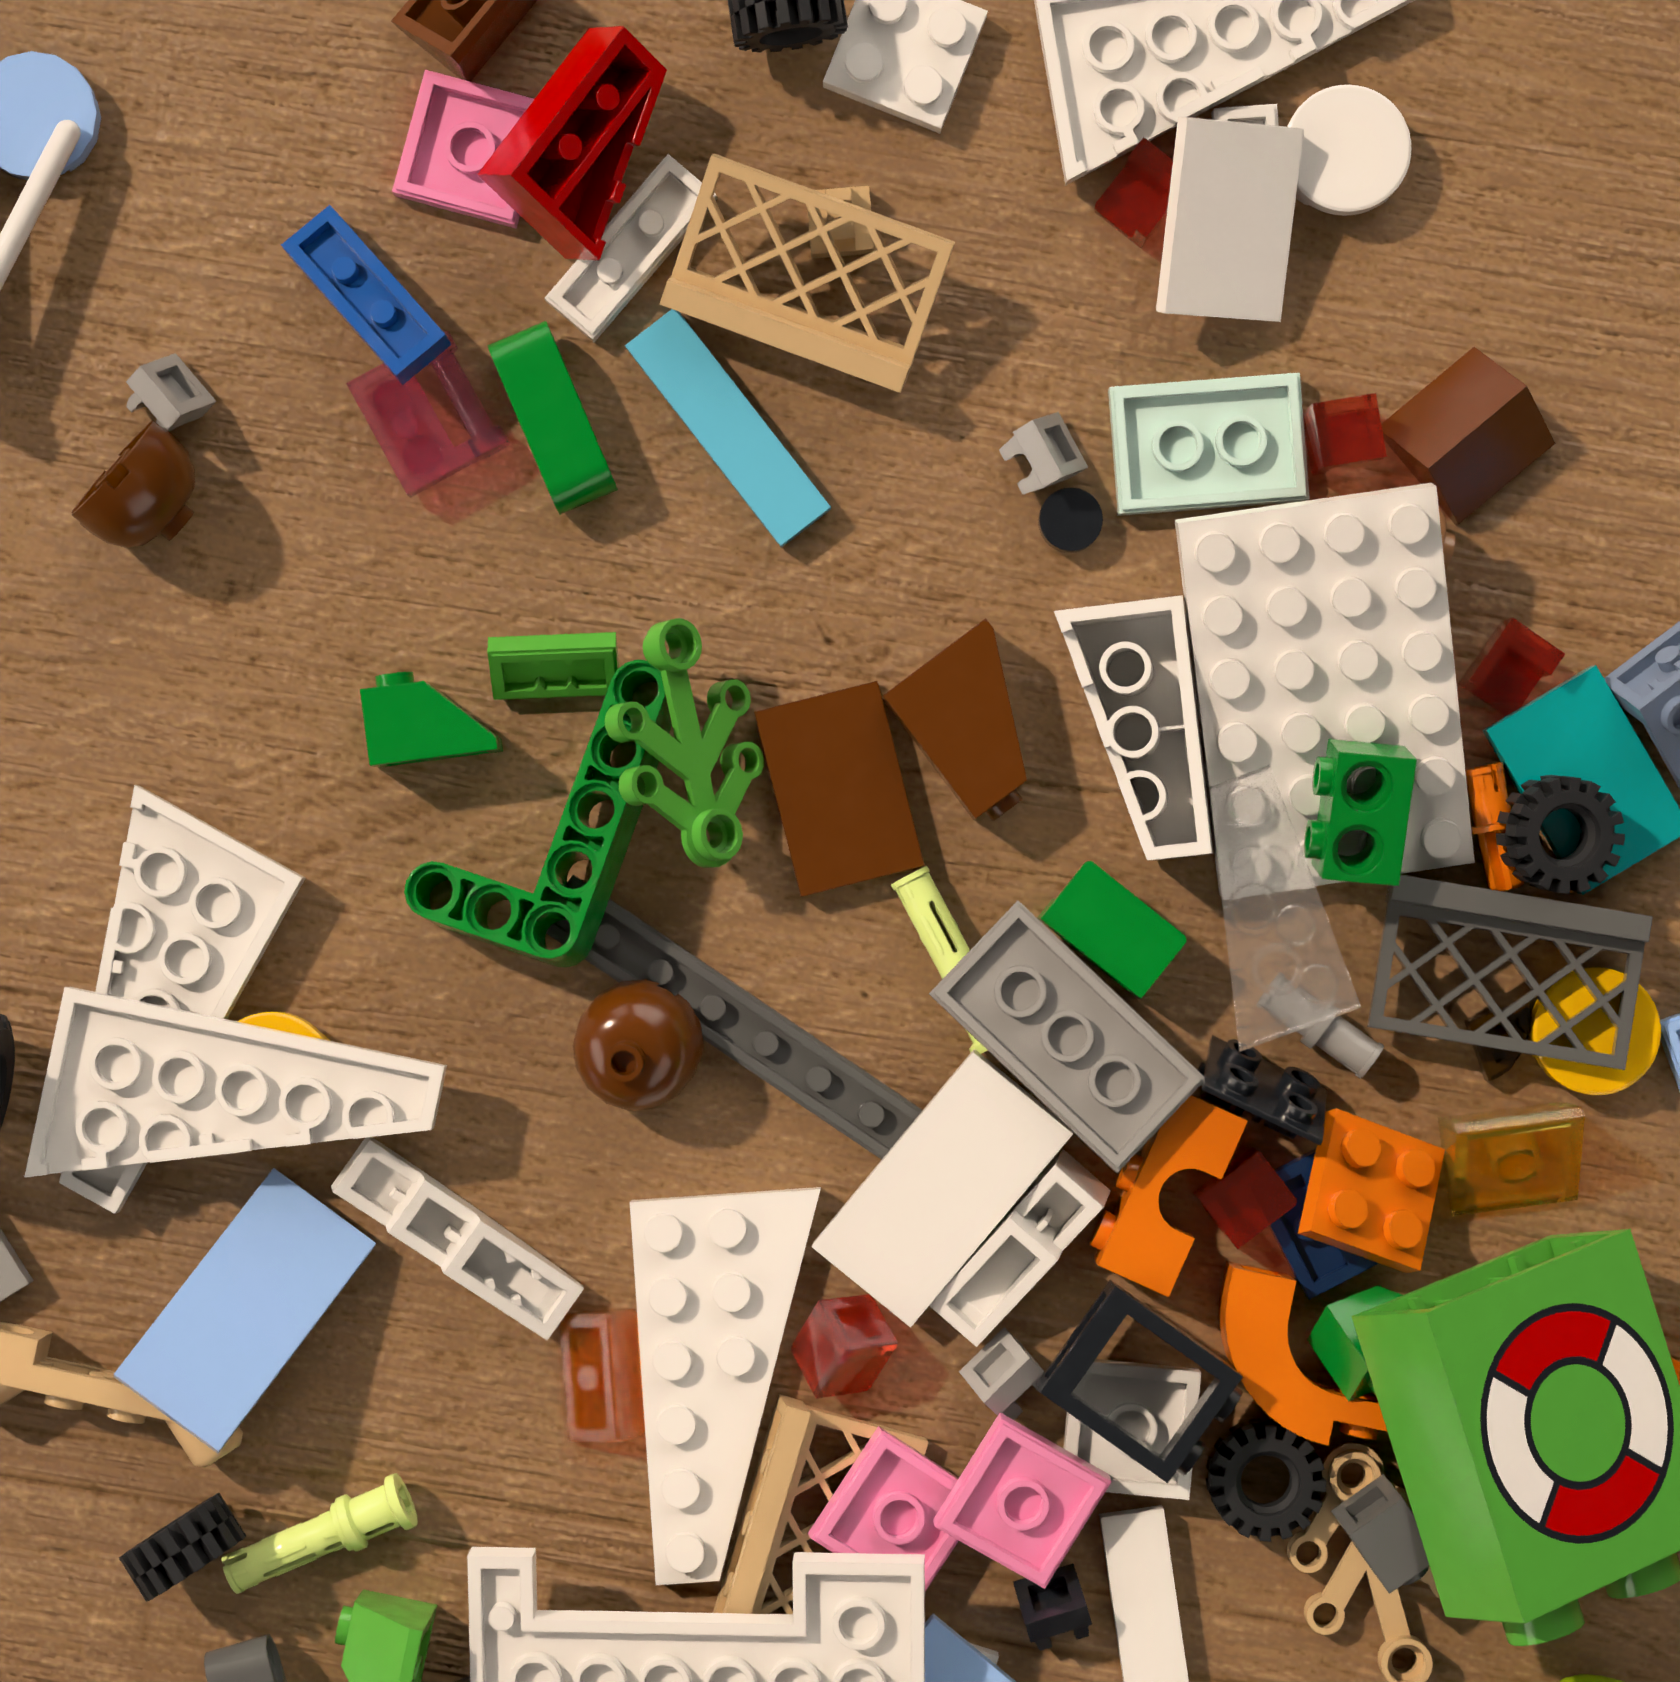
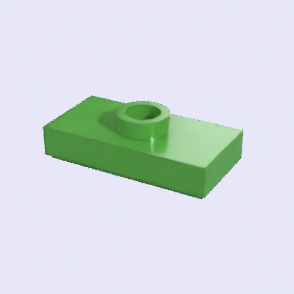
[487,632,620,700]

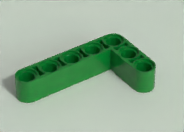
[404,660,672,968]

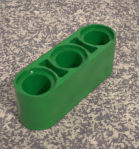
[487,321,618,515]

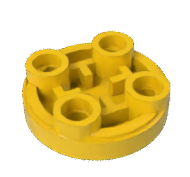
[1528,967,1661,1095]

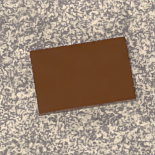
[754,681,925,897]

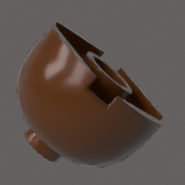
[71,420,195,548]
[573,979,704,1111]

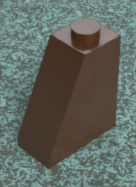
[882,618,1027,822]

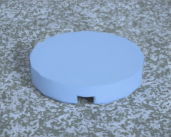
[0,51,101,180]

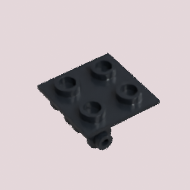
[1197,1035,1327,1145]

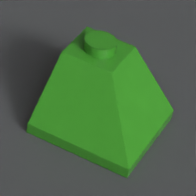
[335,1589,437,1682]

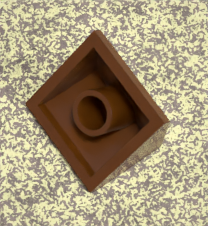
[391,0,537,82]
[1375,347,1555,526]

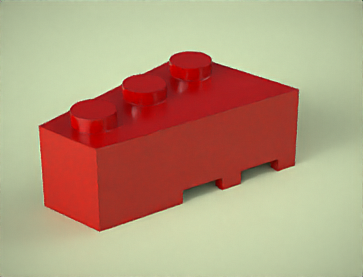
[477,26,667,261]

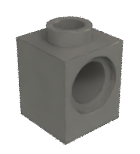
[1331,1474,1429,1594]

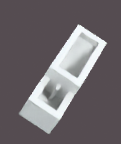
[929,1149,1111,1347]

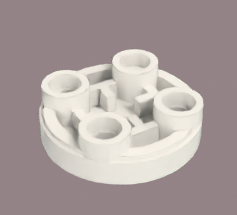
[1287,85,1412,216]

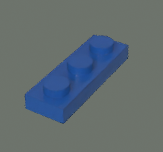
[281,205,452,385]

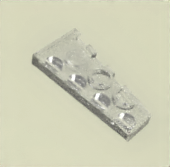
[1209,765,1361,1052]

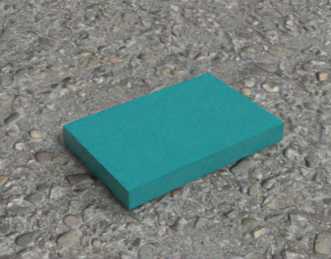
[1482,665,1680,895]

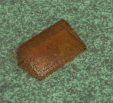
[559,1309,645,1442]

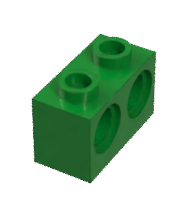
[1304,739,1417,886]

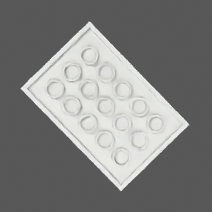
[1175,483,1475,899]

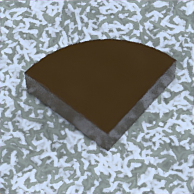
[1464,1002,1532,1082]

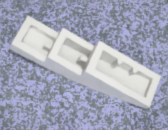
[331,1137,584,1340]

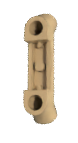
[0,1322,243,1468]

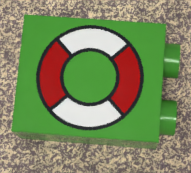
[1351,1229,1680,1646]

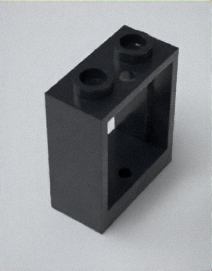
[1036,1279,1243,1483]

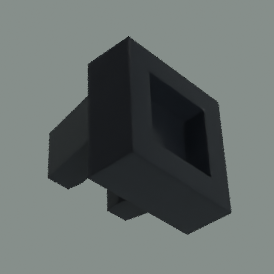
[1013,1563,1092,1651]

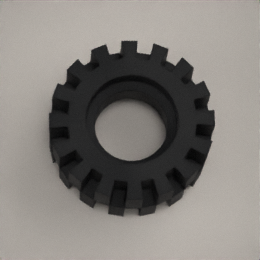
[727,0,848,53]
[1496,775,1625,894]
[1205,1418,1326,1542]
[119,1493,246,1602]

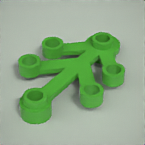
[605,618,764,868]

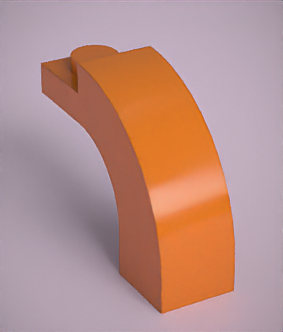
[1219,1261,1387,1446]

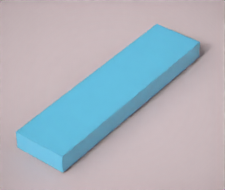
[625,309,831,548]

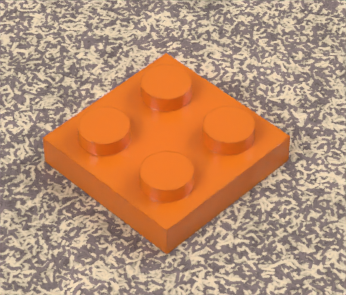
[1298,1108,1445,1273]

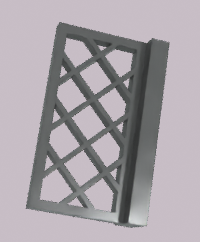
[1367,875,1653,1070]

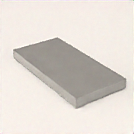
[929,901,1204,1173]

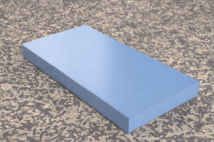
[113,1168,376,1454]

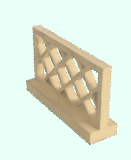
[659,154,955,393]
[713,1394,929,1614]

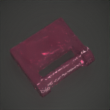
[346,331,510,498]

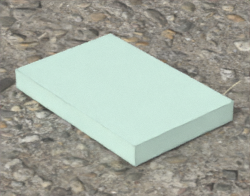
[1108,373,1310,516]

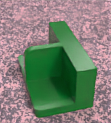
[1037,861,1187,999]

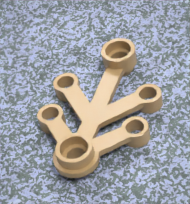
[1287,1442,1440,1682]

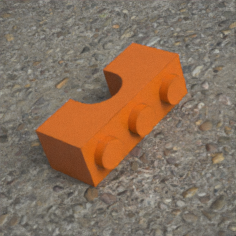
[1089,1095,1248,1297]

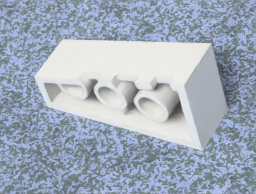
[1054,595,1214,861]

